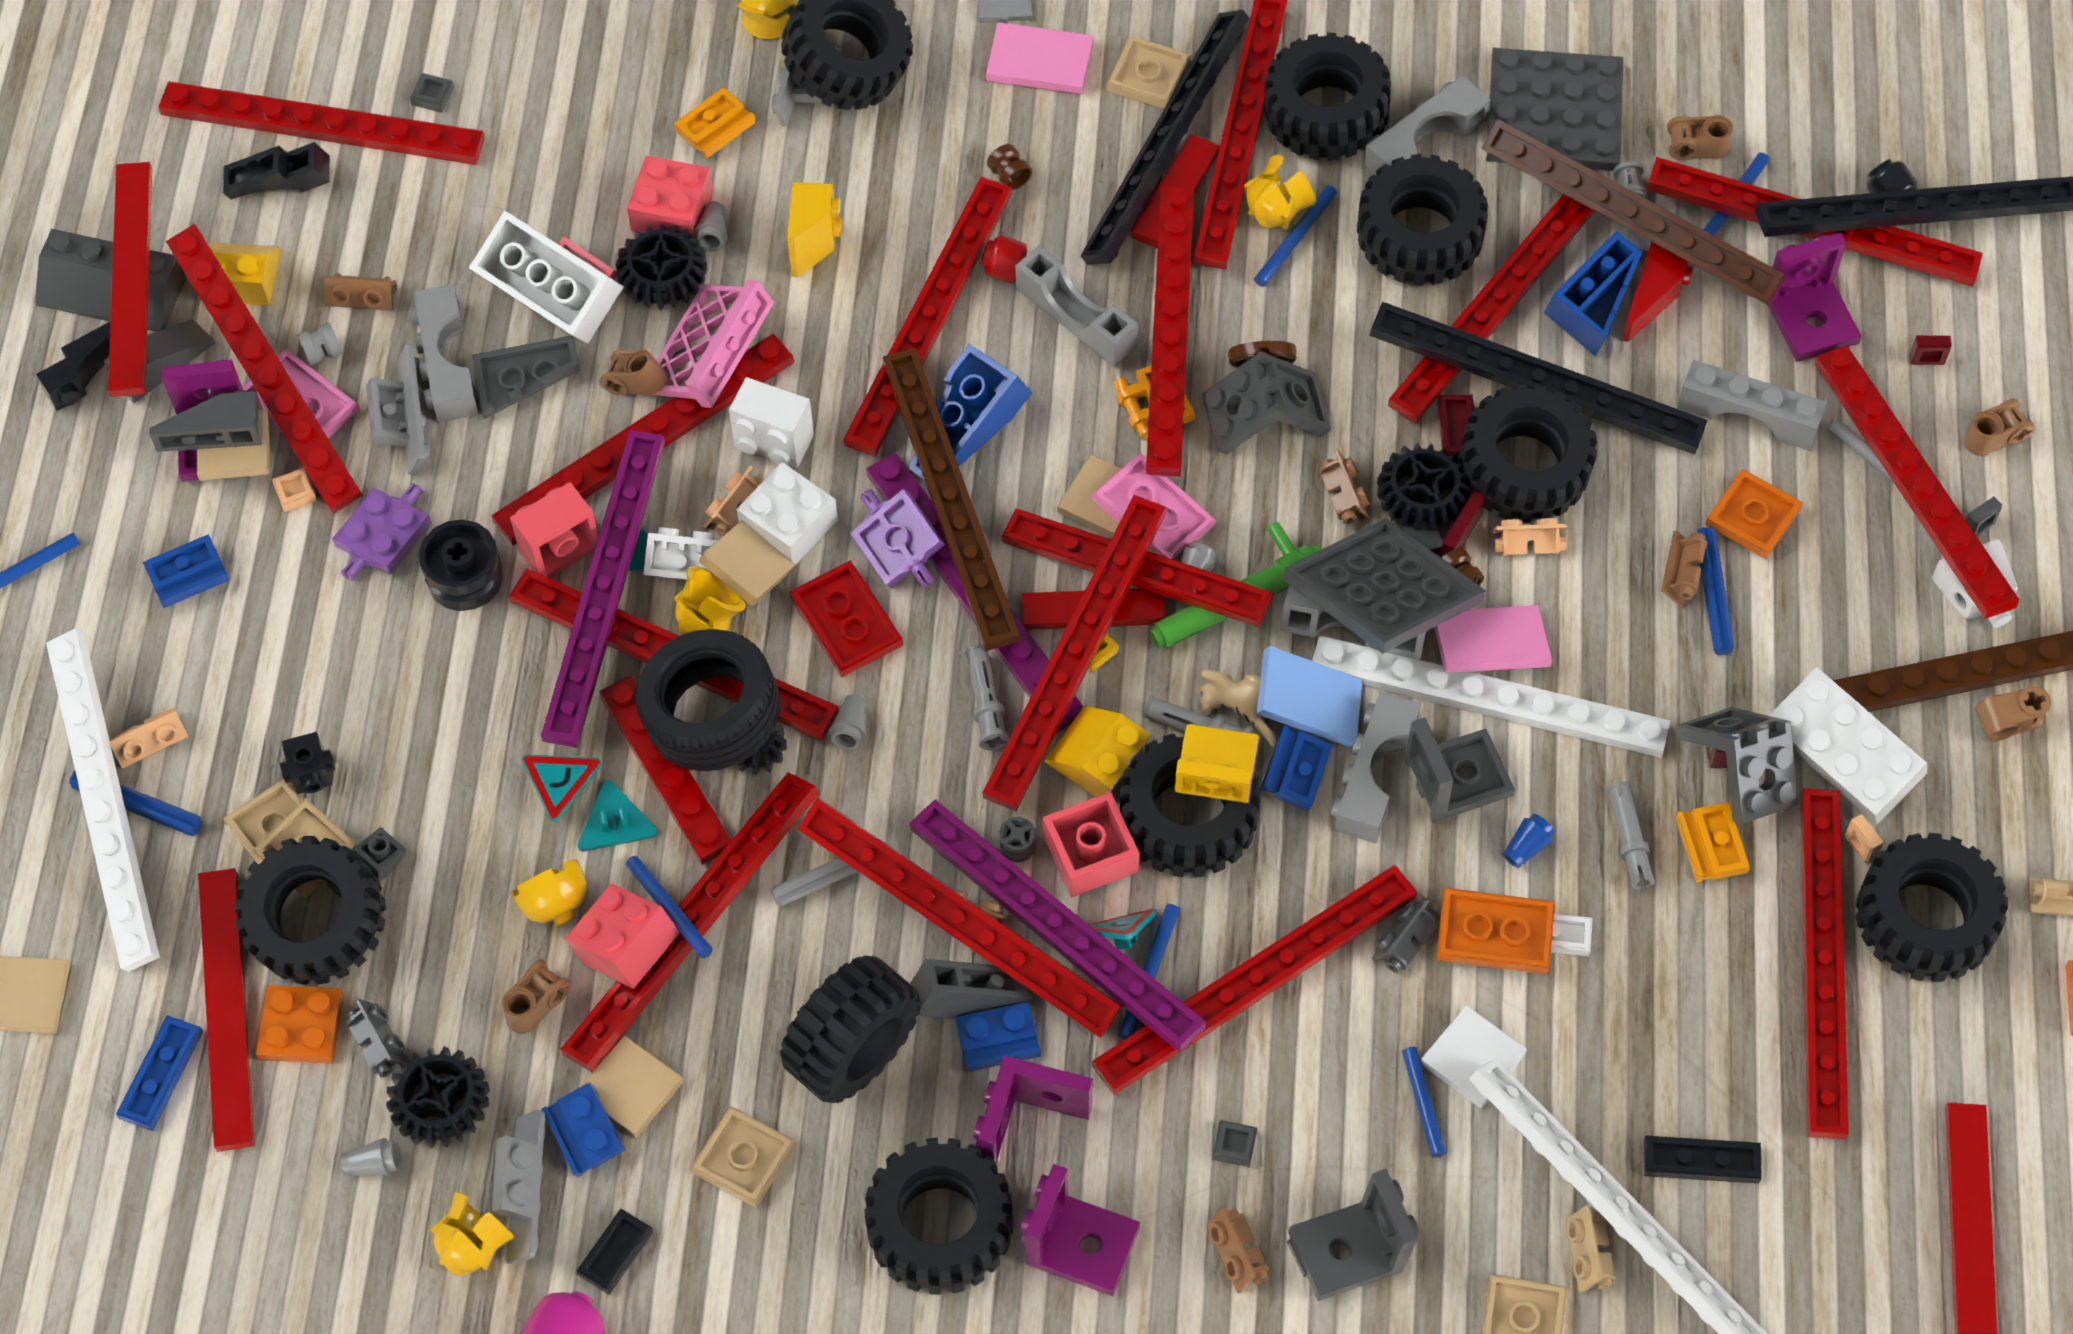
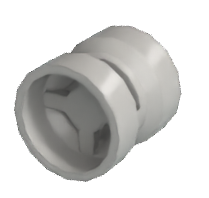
[297,323,342,367]

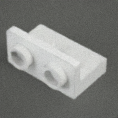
[643,527,718,580]

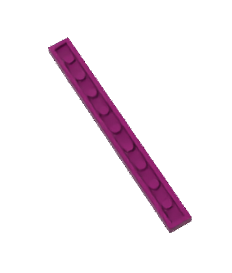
[541,430,665,748]
[866,452,1084,733]
[910,799,1206,1053]

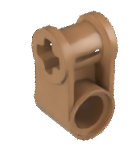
[1667,115,1733,160]
[599,349,668,396]
[1964,399,2036,456]
[1975,686,2051,742]
[502,959,571,1033]

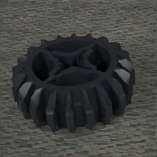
[616,224,708,311]
[1377,442,1472,530]
[386,1046,490,1148]

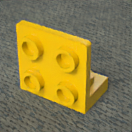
[1175,724,1259,803]

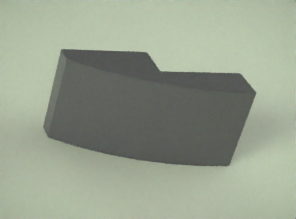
[327,827,406,899]

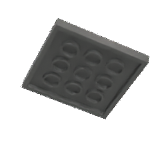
[1486,48,1624,171]
[1283,518,1486,654]

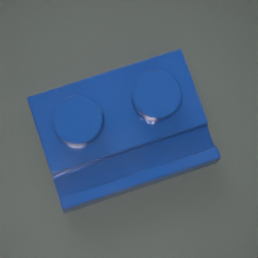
[143,534,229,608]
[1260,724,1333,811]
[955,1002,1041,1072]
[542,1082,626,1178]

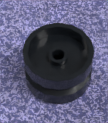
[419,519,503,611]

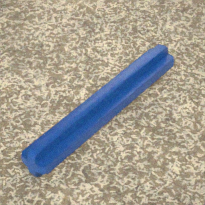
[1697,527,1734,655]
[69,770,203,836]

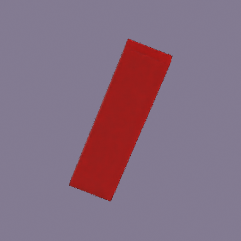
[1131,134,1220,248]
[1022,588,1165,630]

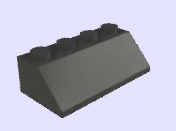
[35,229,187,332]

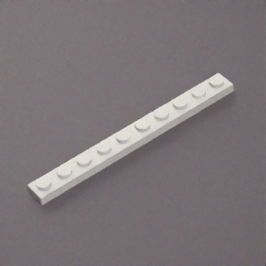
[46,628,160,972]
[1312,635,1671,758]
[1469,1058,1768,1334]

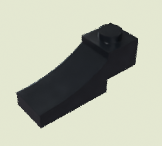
[223,142,330,200]
[36,321,111,411]

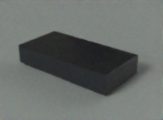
[576,1209,654,1295]

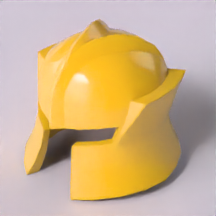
[737,0,799,40]
[1244,155,1316,230]
[674,565,746,634]
[429,1192,514,1275]

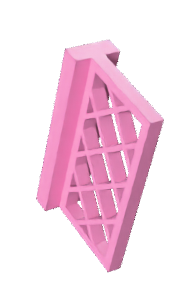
[645,280,774,408]

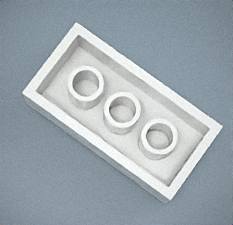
[469,211,624,344]
[1769,667,1927,825]

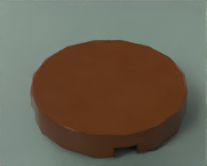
[1228,341,1297,368]

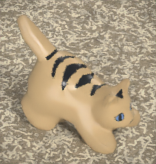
[1198,670,1277,748]

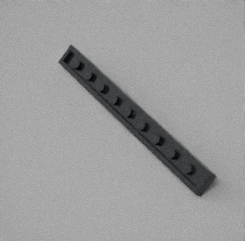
[1080,10,1250,265]
[1755,176,2073,237]
[1369,301,1708,455]

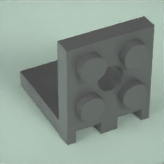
[1202,352,1331,454]
[1676,707,1798,824]
[1405,717,1515,823]
[1288,1169,1419,1301]

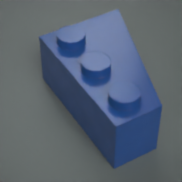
[1544,230,1642,356]

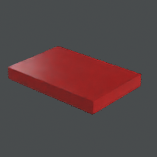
[789,560,903,677]

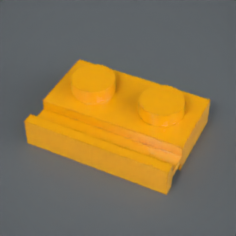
[674,87,756,159]
[1675,802,1750,883]

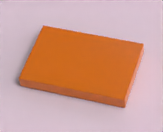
[1436,888,1555,975]

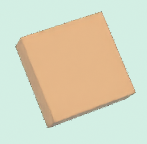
[271,467,317,513]
[1844,814,1884,864]

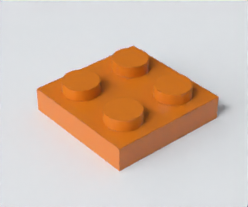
[1705,469,1803,559]
[256,985,344,1063]

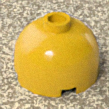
[510,859,587,927]

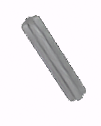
[771,858,859,906]

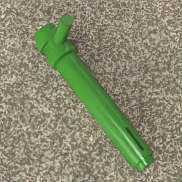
[1149,522,1321,649]

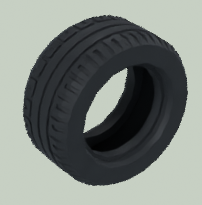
[635,629,781,771]

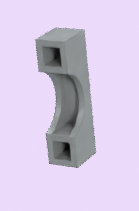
[1364,75,1491,175]
[1016,245,1138,367]
[410,284,479,422]
[1677,360,1827,451]
[1280,584,1427,659]
[1331,692,1421,843]

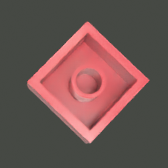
[627,155,713,238]
[510,482,599,578]
[1043,792,1140,898]
[565,883,680,989]

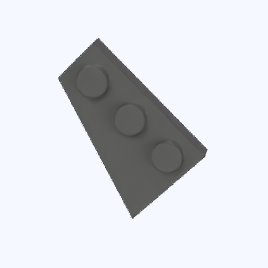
[472,335,580,419]

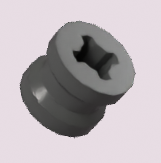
[999,817,1036,862]

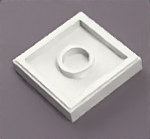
[1421,1005,1527,1109]

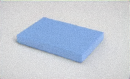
[1257,646,1362,747]

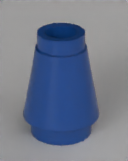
[1502,813,1555,869]

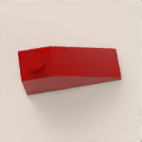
[1622,242,1694,342]

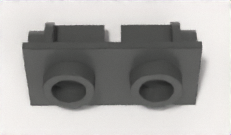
[1371,898,1440,973]
[346,999,410,1077]

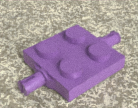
[332,483,432,581]
[851,489,945,588]

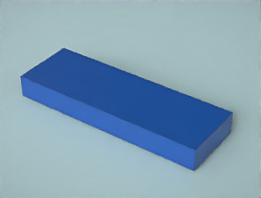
[116,1015,203,1131]

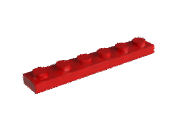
[599,675,731,865]

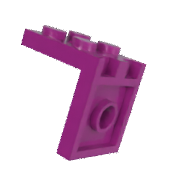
[1768,233,1862,362]
[162,359,243,482]
[973,1055,1093,1163]
[1021,1164,1140,1296]

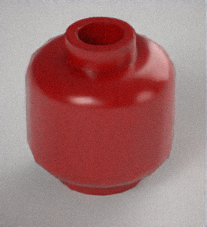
[980,235,1028,284]

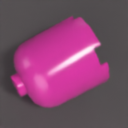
[519,1291,605,1334]

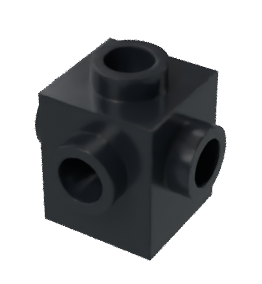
[280,731,336,794]

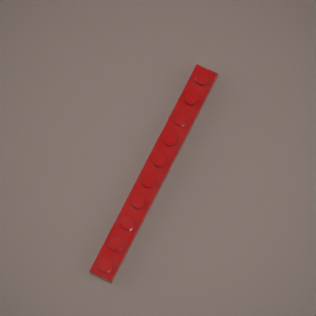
[1193,0,1287,270]
[158,81,485,165]
[1646,157,1983,287]
[843,177,1012,457]
[1146,186,1194,477]
[1388,194,1595,424]
[165,223,363,514]
[491,333,794,546]
[1815,345,2019,619]
[982,495,1167,812]
[509,568,839,741]
[560,772,819,1072]
[1801,788,1848,1140]
[797,798,1123,1038]
[1092,865,1417,1095]

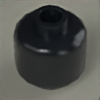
[1867,159,1918,193]

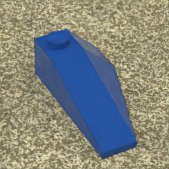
[908,343,1033,481]

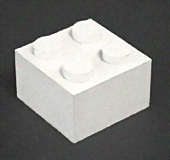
[729,377,814,469]
[736,462,838,565]

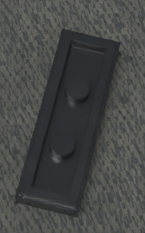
[1644,1135,1762,1184]

